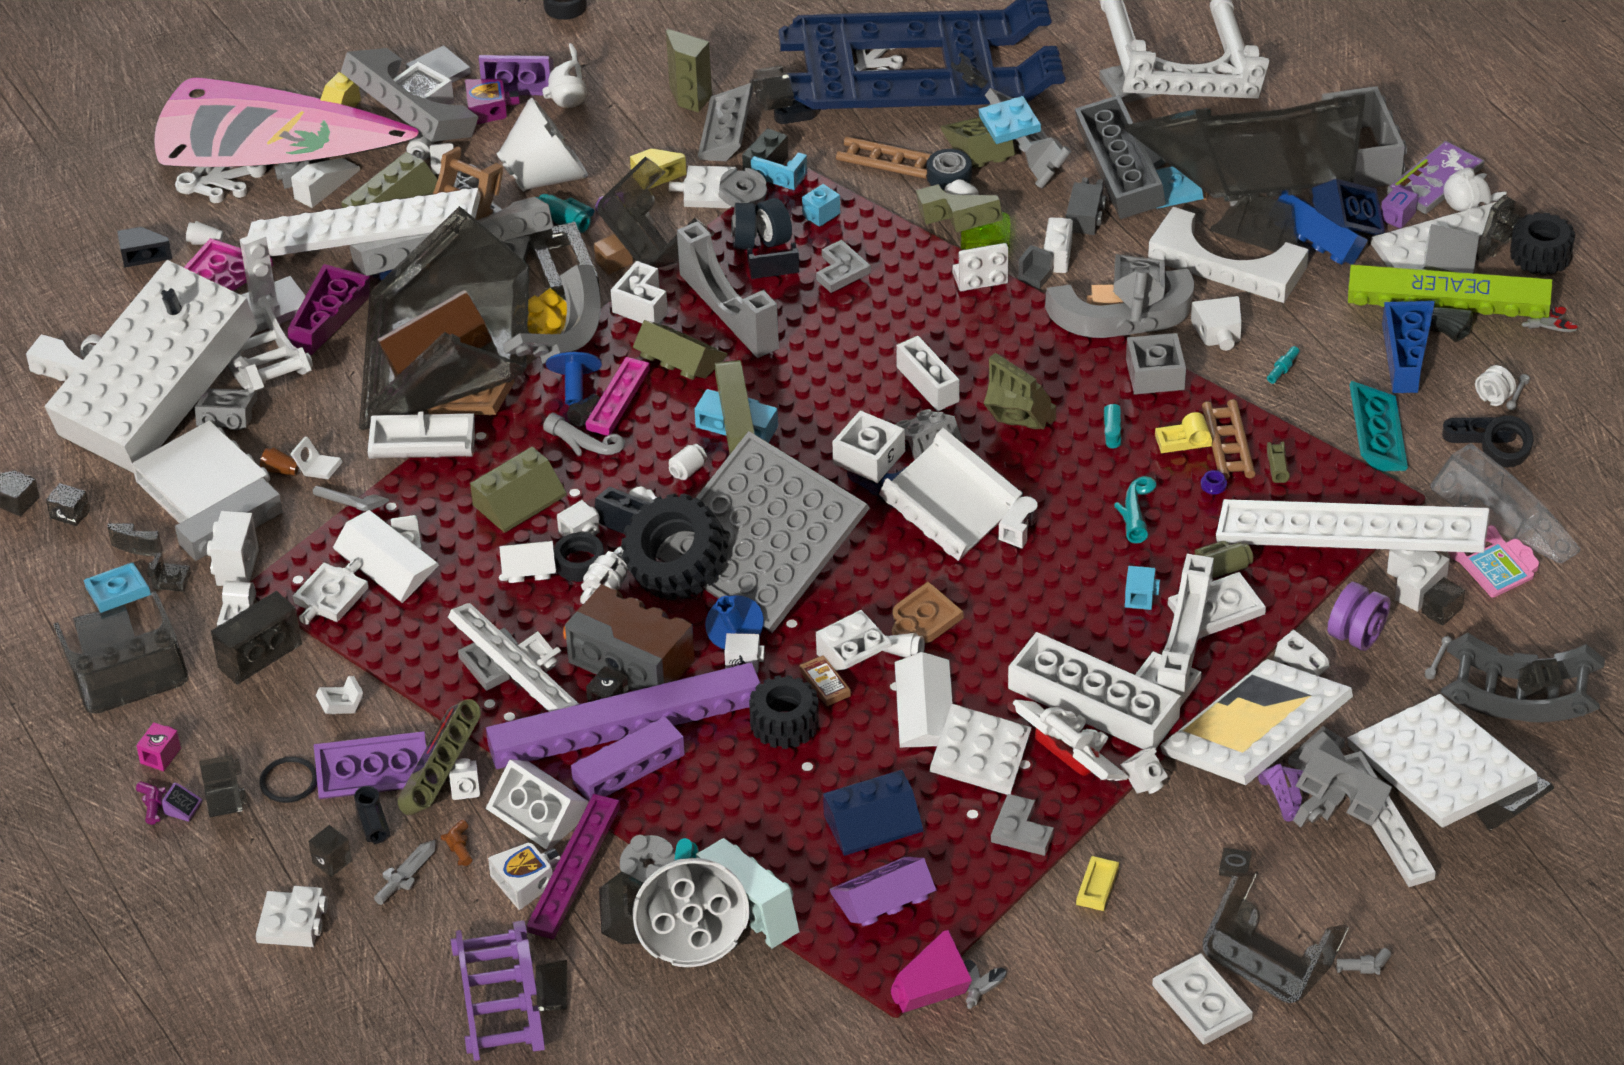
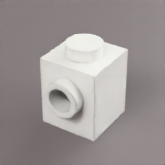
[557,500,600,537]

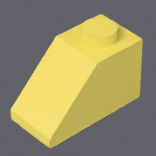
[321,72,361,108]
[630,149,687,191]

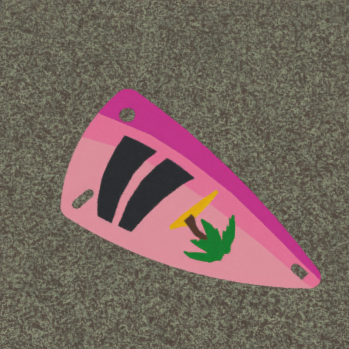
[155,78,419,167]

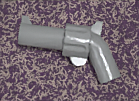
[1336,948,1391,975]

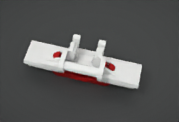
[1013,700,1129,781]

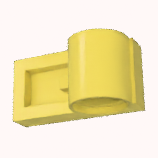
[1155,412,1212,453]

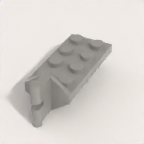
[985,88,1072,189]
[1113,254,1165,322]

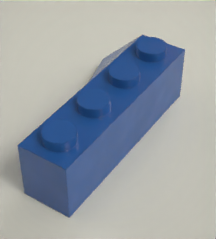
[1269,190,1368,265]
[1382,301,1435,393]

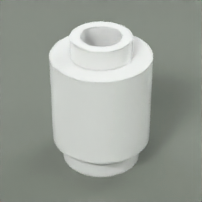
[407,132,434,160]
[669,444,707,480]

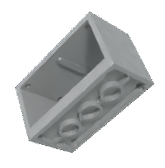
[1319,86,1407,187]

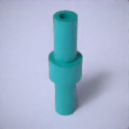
[1267,346,1300,384]

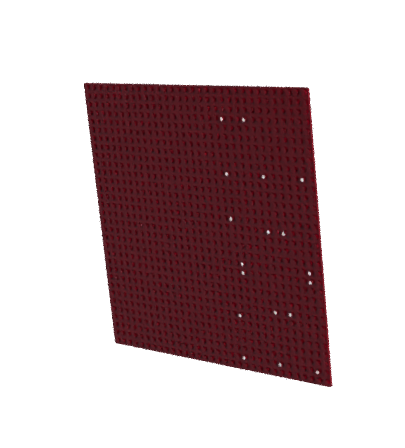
[250,164,1425,1018]

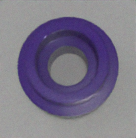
[1201,470,1227,494]

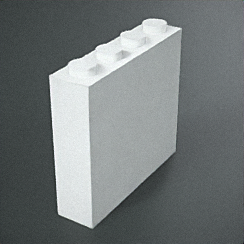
[132,421,270,523]

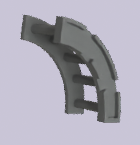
[1441,633,1605,722]

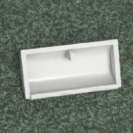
[368,412,475,459]

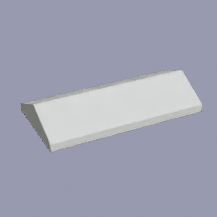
[333,510,439,603]
[895,652,952,748]

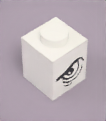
[725,633,765,673]

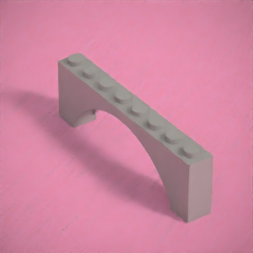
[349,197,553,276]

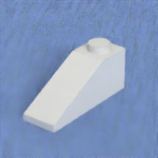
[291,158,360,208]

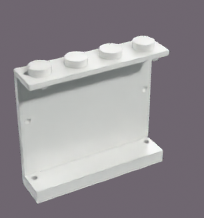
[879,428,1022,561]

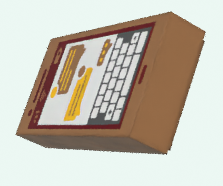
[800,655,850,706]

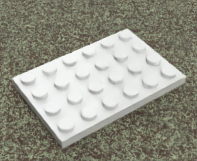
[1347,694,1537,828]

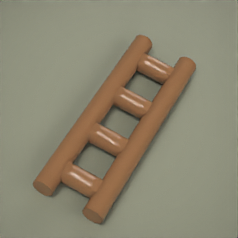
[836,136,932,179]
[1202,399,1255,480]

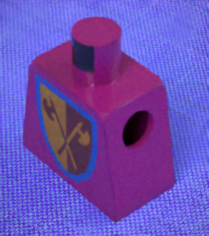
[465,79,519,125]

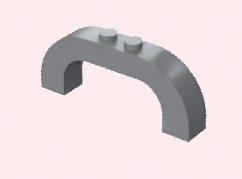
[1045,269,1194,338]

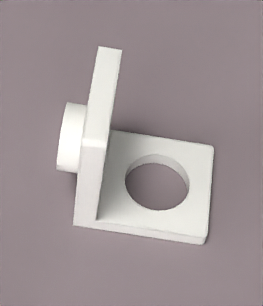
[291,437,343,479]

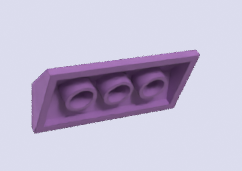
[314,731,429,799]

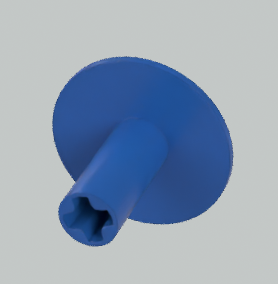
[546,352,602,406]
[705,595,764,650]

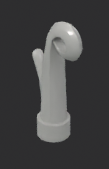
[543,412,625,456]

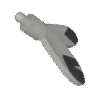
[964,959,1006,1009]

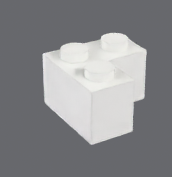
[611,261,668,323]
[1387,549,1449,612]

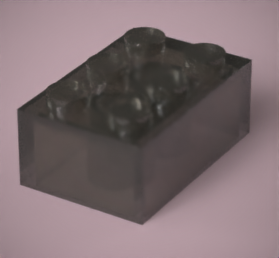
[211,591,302,685]

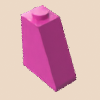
[891,930,972,1013]

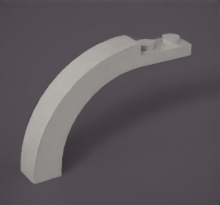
[502,265,600,364]

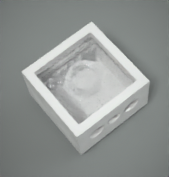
[393,62,454,105]

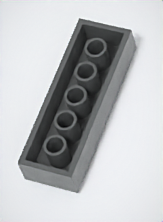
[1075,95,1166,219]

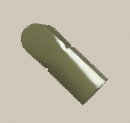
[1267,441,1290,483]

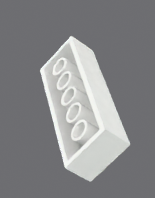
[1008,632,1181,750]

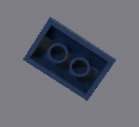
[1312,179,1385,235]
[823,770,923,856]

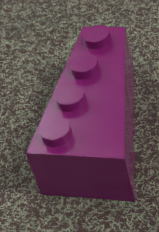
[288,264,370,356]

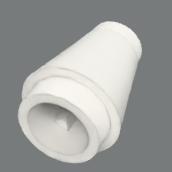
[186,221,223,245]
[883,633,925,658]

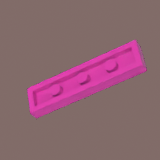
[586,357,650,435]

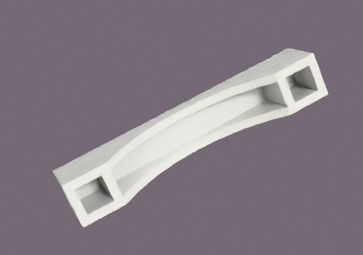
[26,334,83,381]
[1157,554,1214,697]

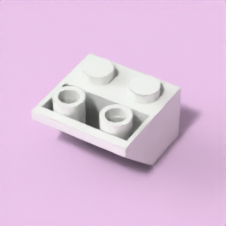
[816,610,892,670]

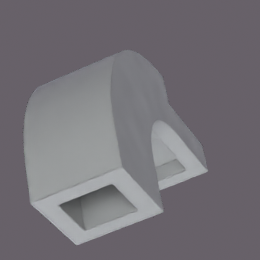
[1293,732,1347,827]

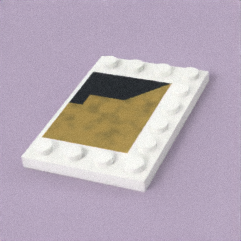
[1160,659,1353,785]

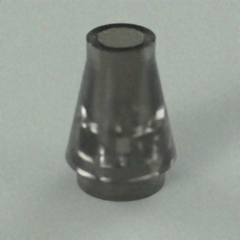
[567,394,600,426]

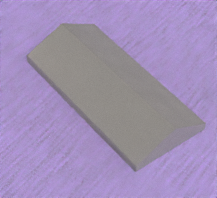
[698,83,753,162]

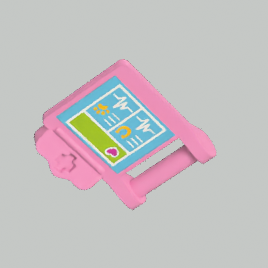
[1448,525,1539,597]

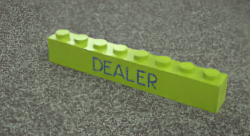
[1348,265,1552,319]

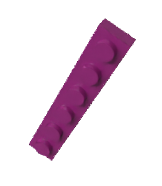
[526,794,620,940]

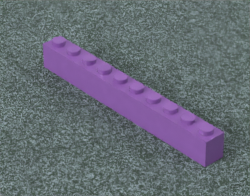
[486,662,760,769]

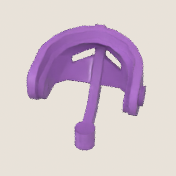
[1257,764,1306,822]

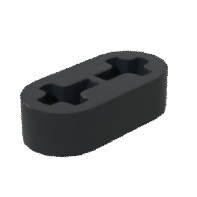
[774,100,817,124]

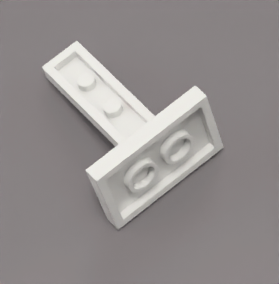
[240,231,305,334]

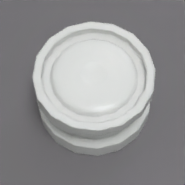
[1475,365,1516,406]

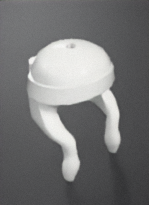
[542,43,587,108]
[1443,167,1507,212]

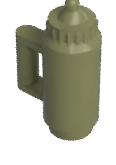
[1195,541,1253,579]

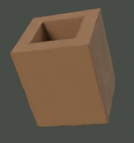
[594,232,634,275]

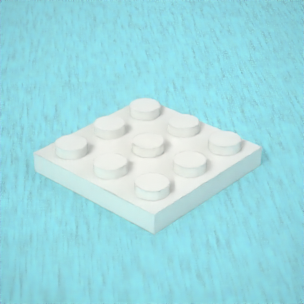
[930,704,1032,795]

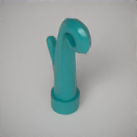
[1114,476,1156,543]

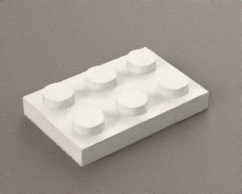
[1168,572,1266,639]
[1152,953,1253,1045]

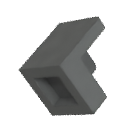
[1018,245,1052,289]

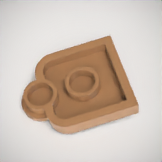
[892,582,964,643]

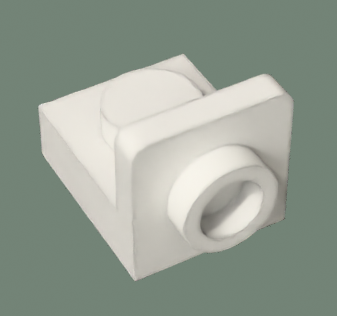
[391,515,422,551]

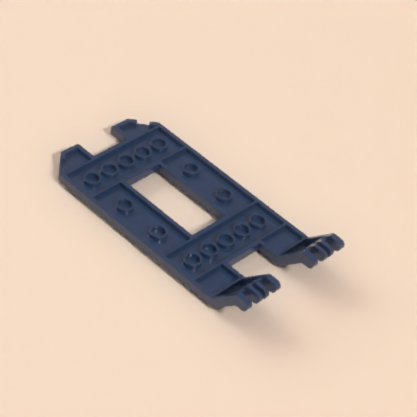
[778,0,1066,110]

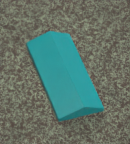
[1349,381,1408,472]

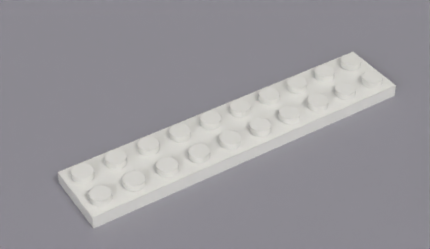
[248,188,481,256]
[1216,500,1490,553]

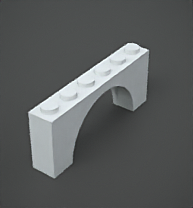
[1148,207,1309,303]

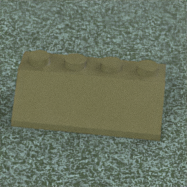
[341,152,438,208]

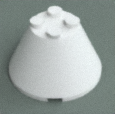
[496,97,588,192]
[633,858,749,967]

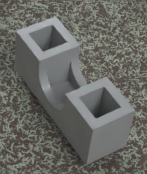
[1296,747,1392,826]

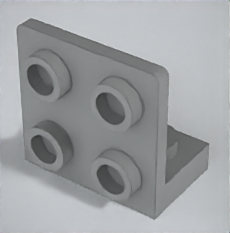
[895,409,963,459]

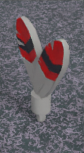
[1522,307,1578,332]

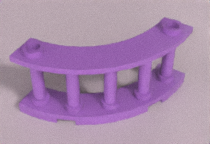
[451,920,545,1061]

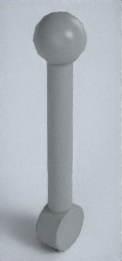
[1506,374,1530,410]
[1425,636,1452,679]

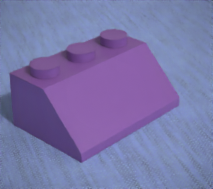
[479,55,554,95]
[830,857,936,926]

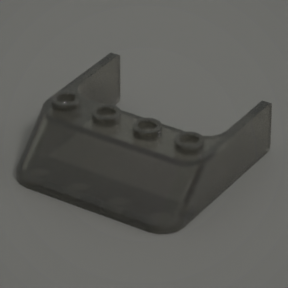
[53,591,189,714]

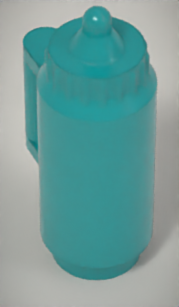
[535,193,595,233]

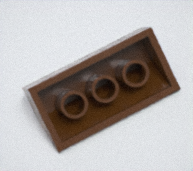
[377,290,493,390]

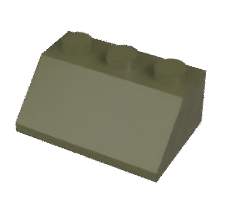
[666,29,712,113]
[633,320,728,380]
[470,447,566,533]

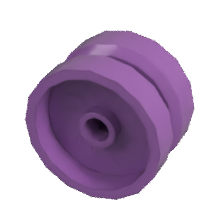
[1327,581,1391,651]

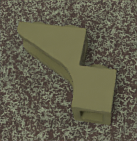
[915,184,1003,232]

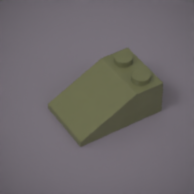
[941,117,1015,168]

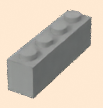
[175,478,283,561]

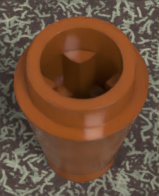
[260,447,299,476]

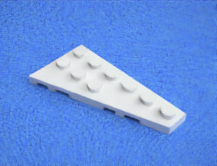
[1371,200,1514,270]

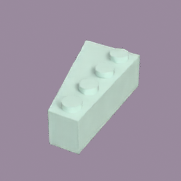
[696,838,799,949]

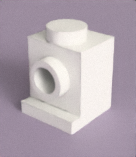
[1120,747,1168,794]

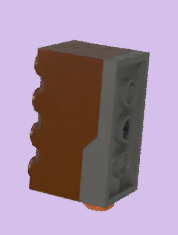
[563,584,695,691]

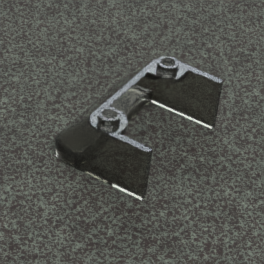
[597,156,715,268]
[1203,871,1349,1003]

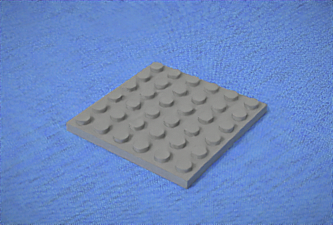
[656,431,870,633]

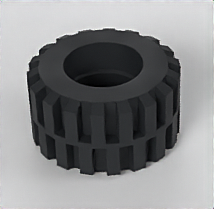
[1510,212,1575,275]
[749,675,819,749]

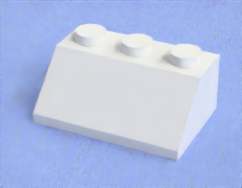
[486,759,589,850]

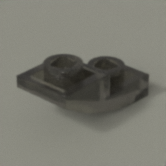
[107,523,162,557]

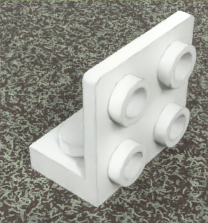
[953,243,1008,291]

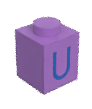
[1381,186,1418,229]

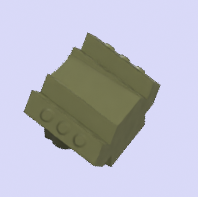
[984,353,1056,429]

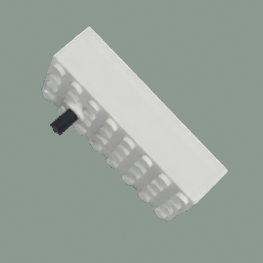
[45,260,258,473]

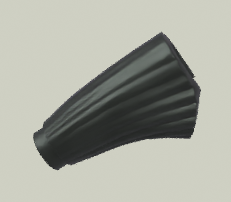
[1430,307,1473,342]

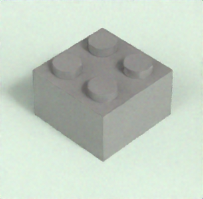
[1126,333,1186,394]

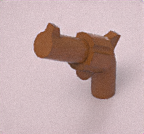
[441,820,473,866]

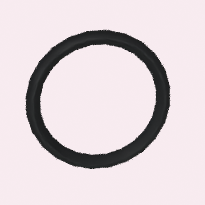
[259,757,317,803]

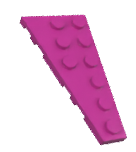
[184,238,273,291]

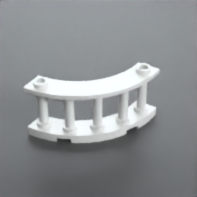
[227,295,313,393]

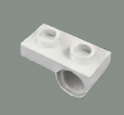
[217,581,256,633]

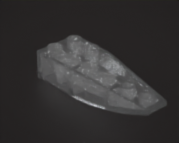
[1430,443,1581,564]

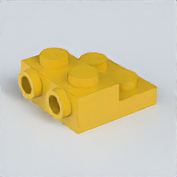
[515,288,567,334]

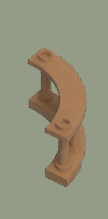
[418,146,503,285]

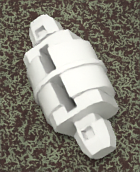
[580,547,628,604]

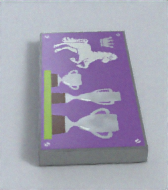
[1387,140,1484,214]

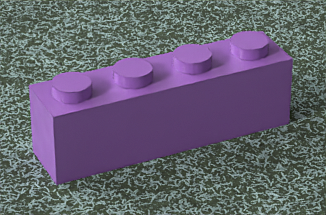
[571,717,685,801]

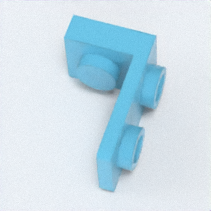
[751,153,807,190]

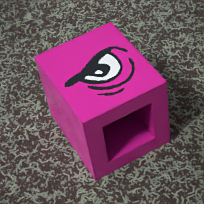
[136,722,181,771]

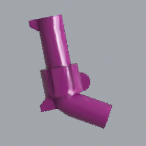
[136,781,166,825]

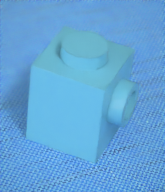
[802,184,840,227]
[1125,566,1160,610]

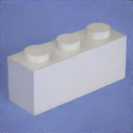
[897,336,959,411]

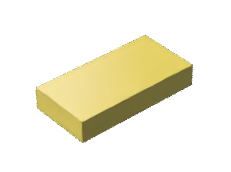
[1076,856,1119,911]

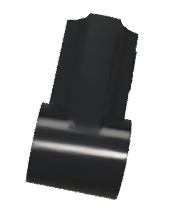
[354,786,390,845]

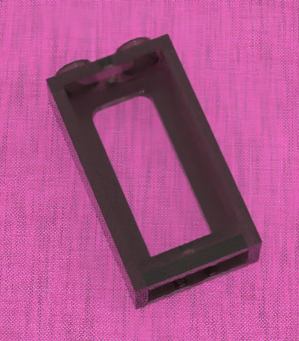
[528,222,600,301]

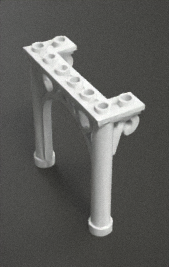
[1099,0,1269,99]

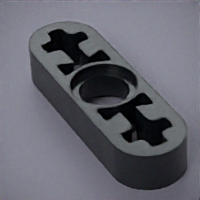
[1442,417,1517,443]

